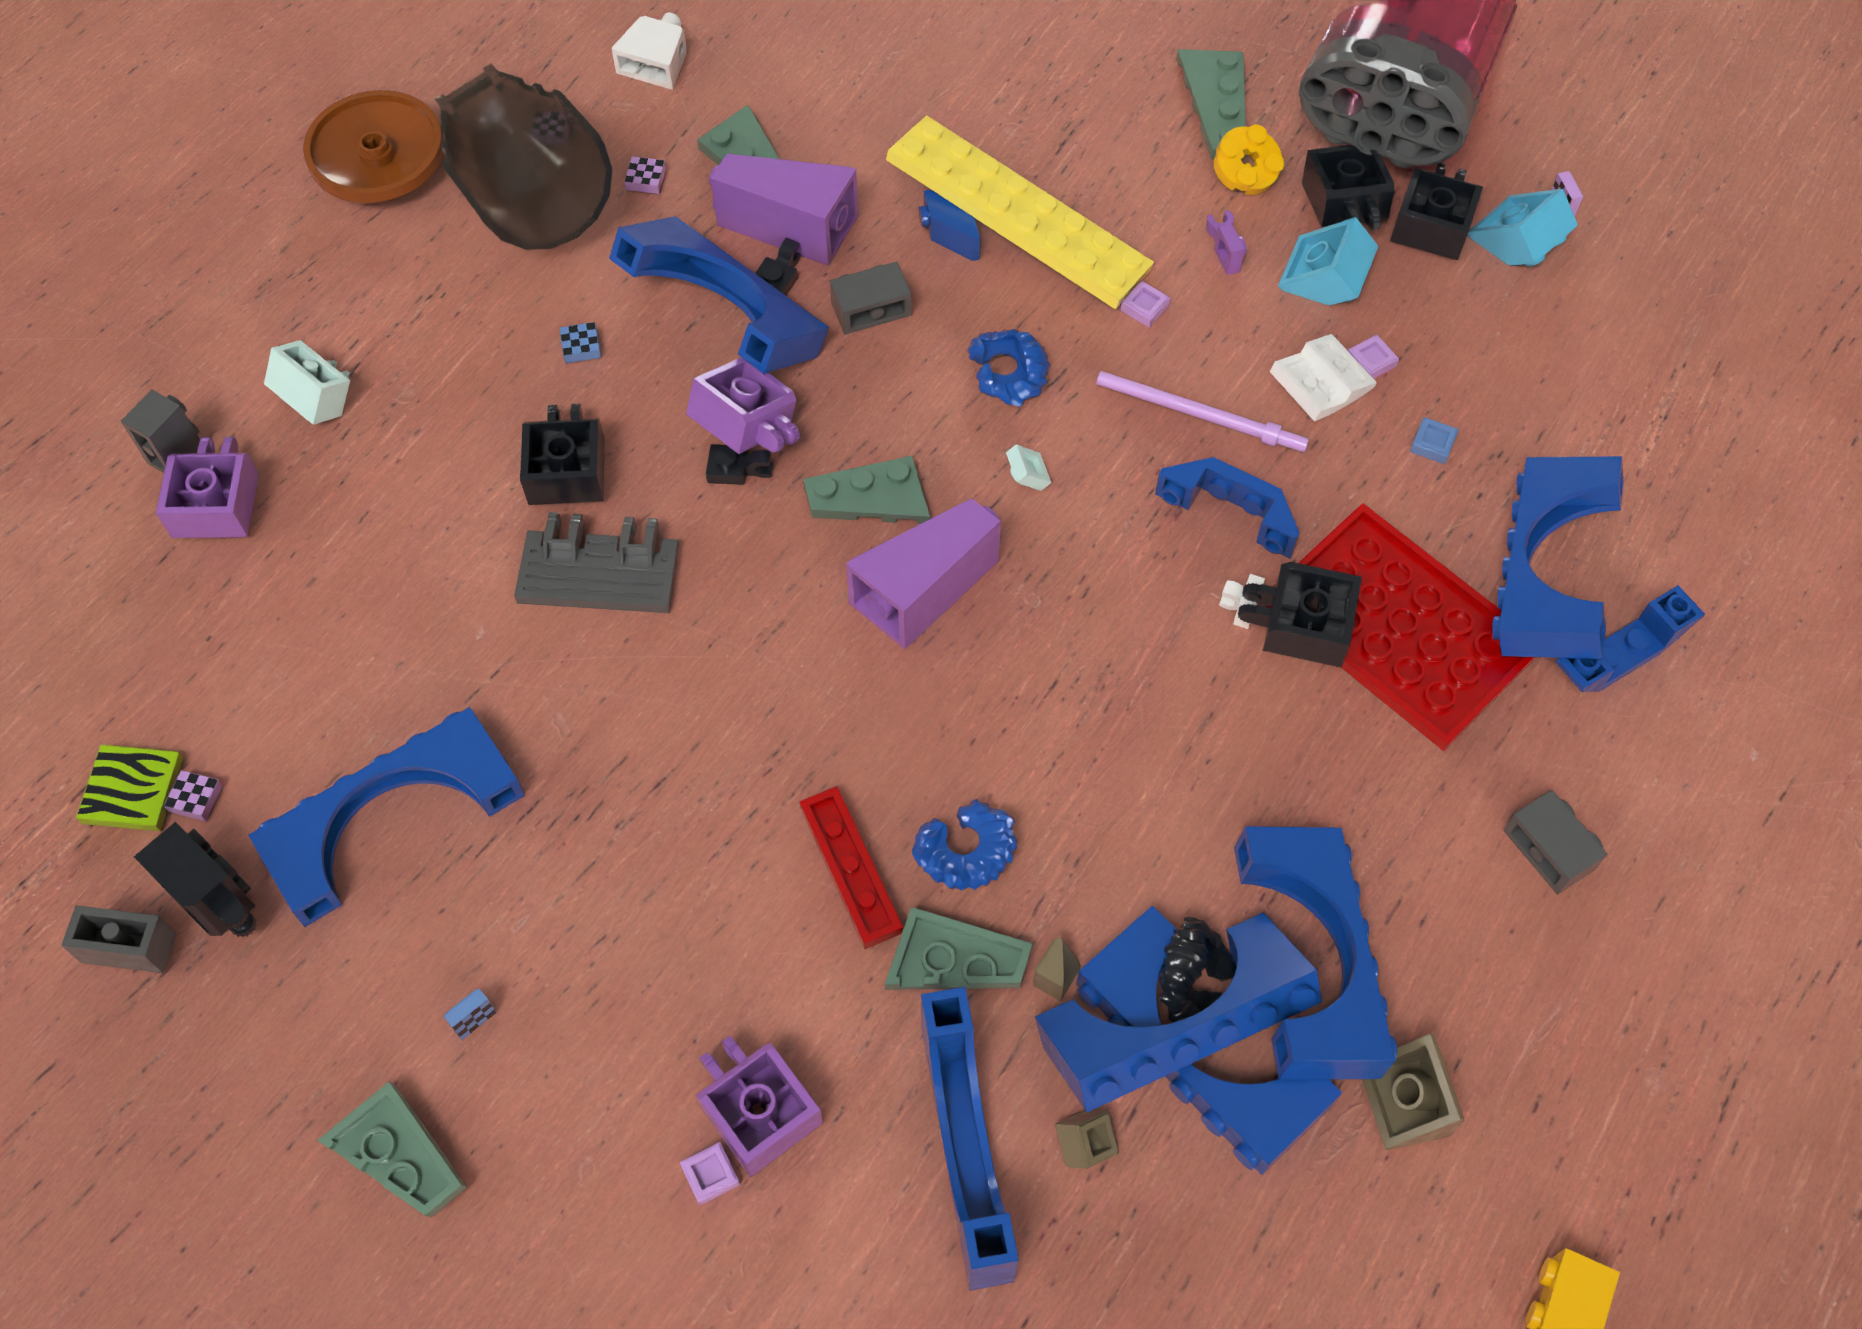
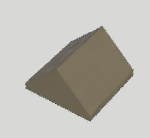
[1362,1033,1465,1150]

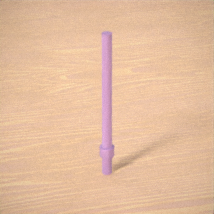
[1096,371,1309,453]

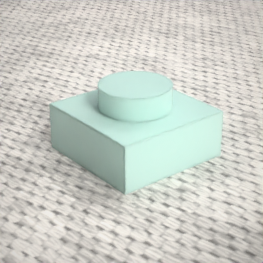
[1006,444,1052,491]

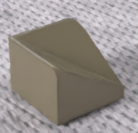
[1033,937,1080,1001]
[1055,1109,1119,1169]

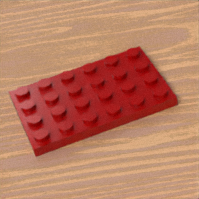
[1265,503,1537,751]

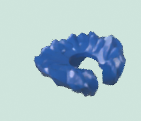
[967,329,1050,407]
[912,799,1017,891]

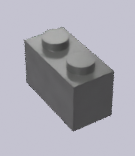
[830,261,912,335]
[121,389,200,473]
[1503,790,1608,895]
[61,905,177,974]

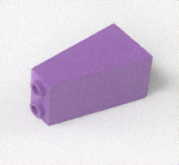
[709,154,859,266]
[846,498,1001,649]

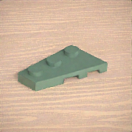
[697,105,779,166]
[803,456,930,524]
[884,907,1033,990]
[317,1082,468,1218]

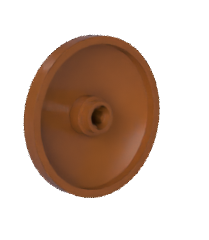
[303,90,444,203]

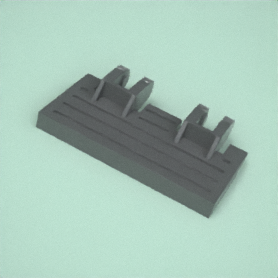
[514,512,679,613]

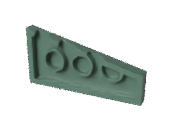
[1176,49,1246,160]

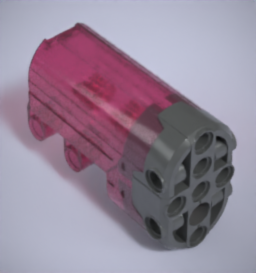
[1299,0,1517,168]

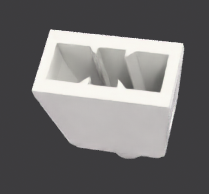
[612,12,687,90]

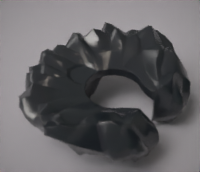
[1158,917,1237,1023]

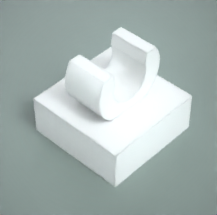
[1219,574,1265,629]

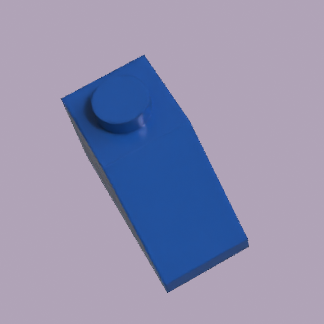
[918,190,980,261]

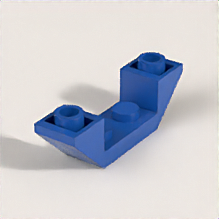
[1155,457,1300,559]
[1555,585,1705,692]

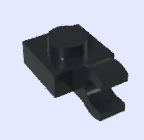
[755,238,801,295]
[706,444,773,485]

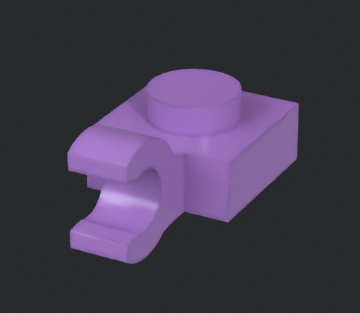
[1206,210,1247,275]

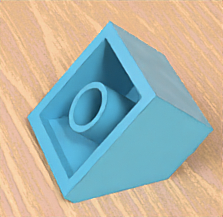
[1468,189,1578,267]
[1278,217,1378,306]

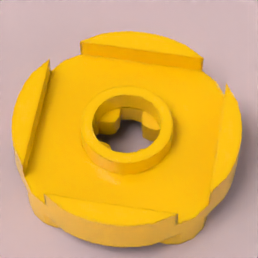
[1214,124,1284,195]

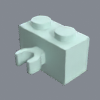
[264,340,350,425]

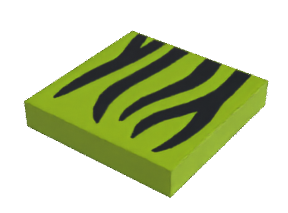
[76,745,184,832]

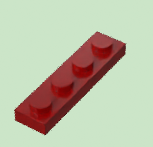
[799,786,903,949]

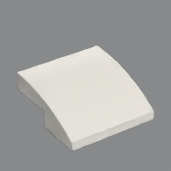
[1270,334,1377,421]

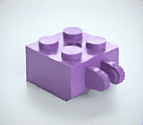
[686,357,800,454]
[156,437,259,538]
[696,1036,823,1178]

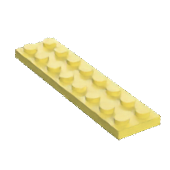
[886,115,1154,310]

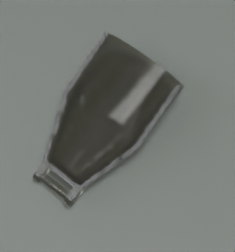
[434,63,613,250]

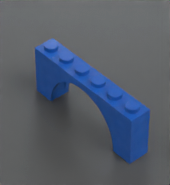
[609,216,829,374]
[1492,456,1624,659]
[248,707,525,927]
[1234,826,1397,1080]
[1076,905,1342,1175]
[1035,912,1322,1112]
[921,987,1019,1291]

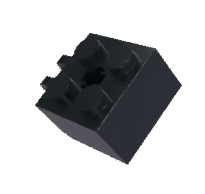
[1302,145,1394,230]
[1390,163,1483,260]
[520,404,605,505]
[1238,562,1362,667]
[134,822,257,938]

